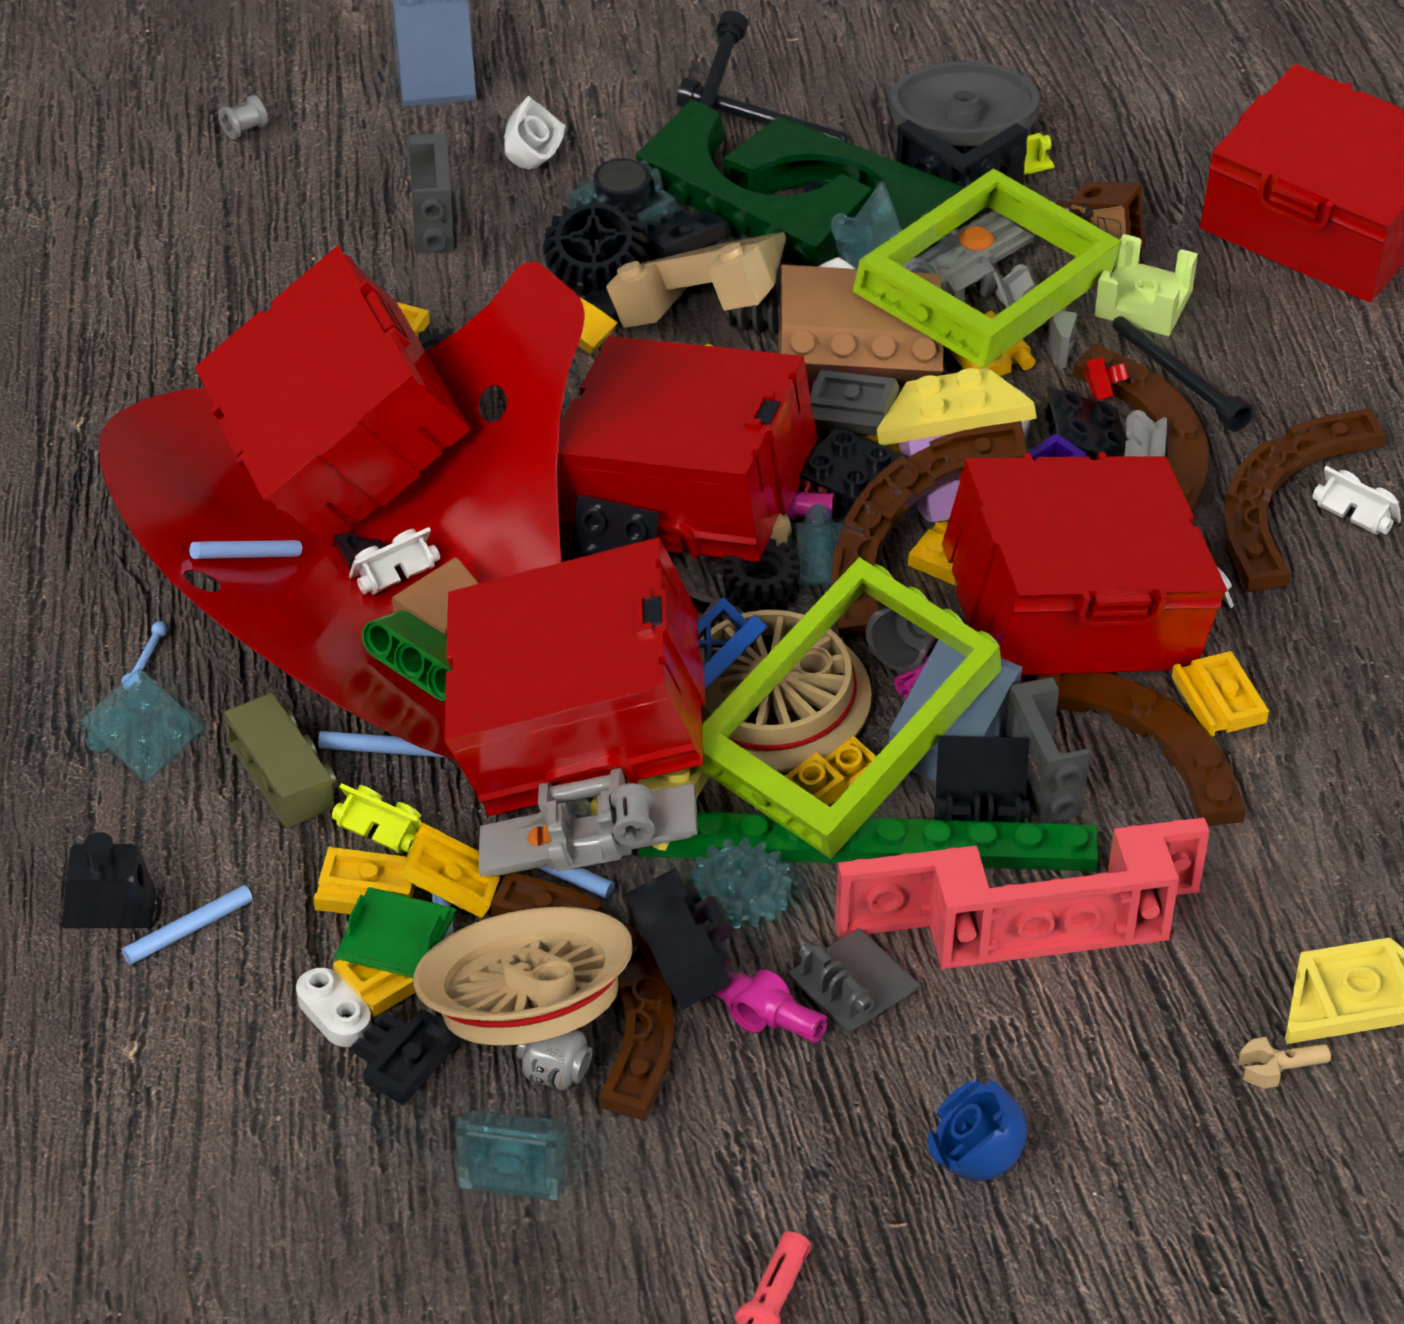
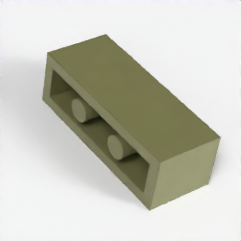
[224,693,337,829]

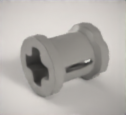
[218,95,268,140]
[611,783,655,846]

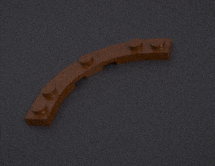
[1073,343,1209,514]
[1223,408,1386,592]
[832,421,1027,638]
[1021,673,1246,826]
[491,872,674,1121]

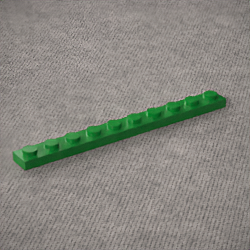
[639,812,1098,872]

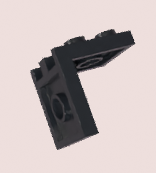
[896,119,1028,228]

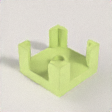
[1094,234,1198,336]

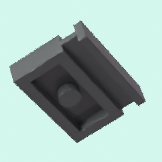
[810,369,899,436]

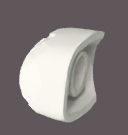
[504,96,565,170]

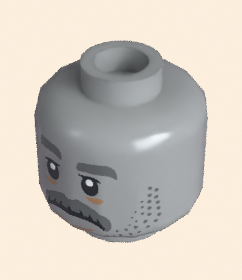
[516,1029,592,1091]

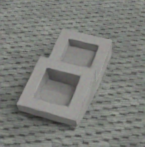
[1047,306,1077,368]

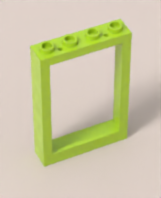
[852,168,1121,369]
[695,557,1002,859]

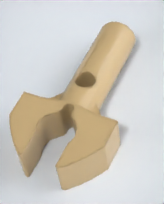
[1238,1037,1331,1088]

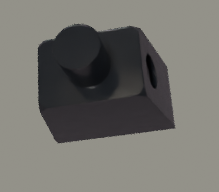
[62,832,156,928]

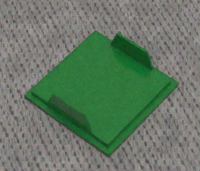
[334,887,456,978]

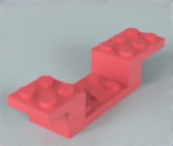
[834,817,1210,969]

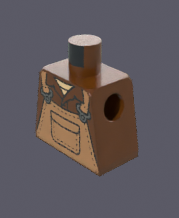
[1055,182,1145,251]

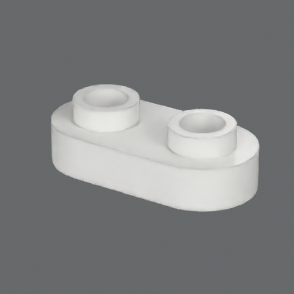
[296,968,372,1047]

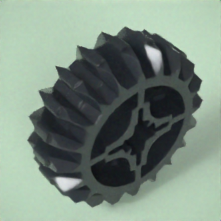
[543,196,649,296]

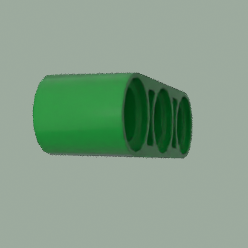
[362,610,452,702]

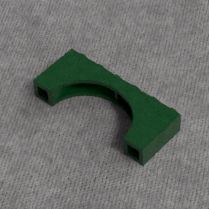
[635,99,875,267]
[723,116,963,258]

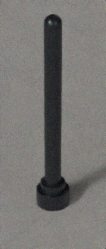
[699,10,749,109]
[676,77,848,142]
[1112,316,1253,432]

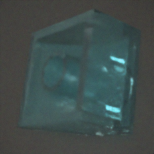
[456,1110,568,1201]

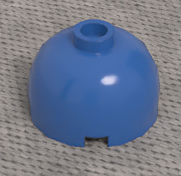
[927,1079,1028,1181]

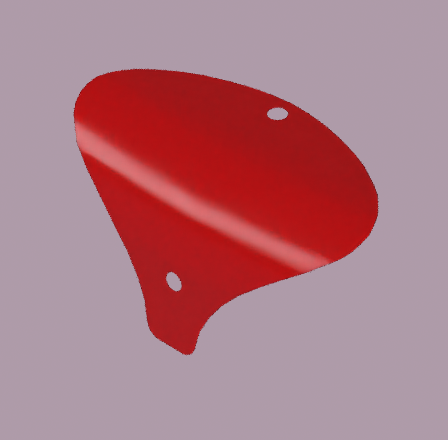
[99,261,585,760]

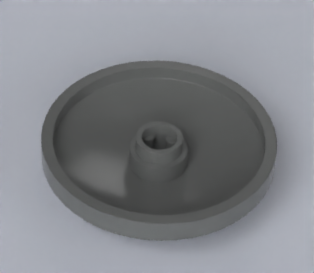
[890,61,1040,146]

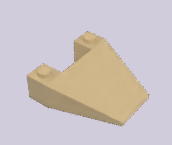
[606,232,786,328]

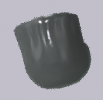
[865,600,939,673]

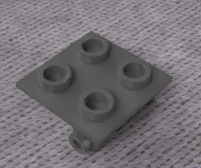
[787,928,921,1034]

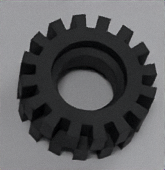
[723,538,800,613]

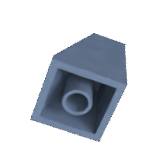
[391,0,476,107]
[888,640,1022,782]

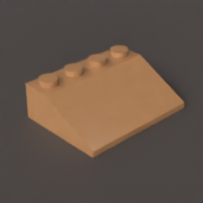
[778,265,943,387]

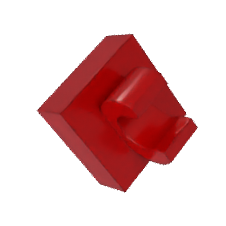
[1082,357,1129,401]

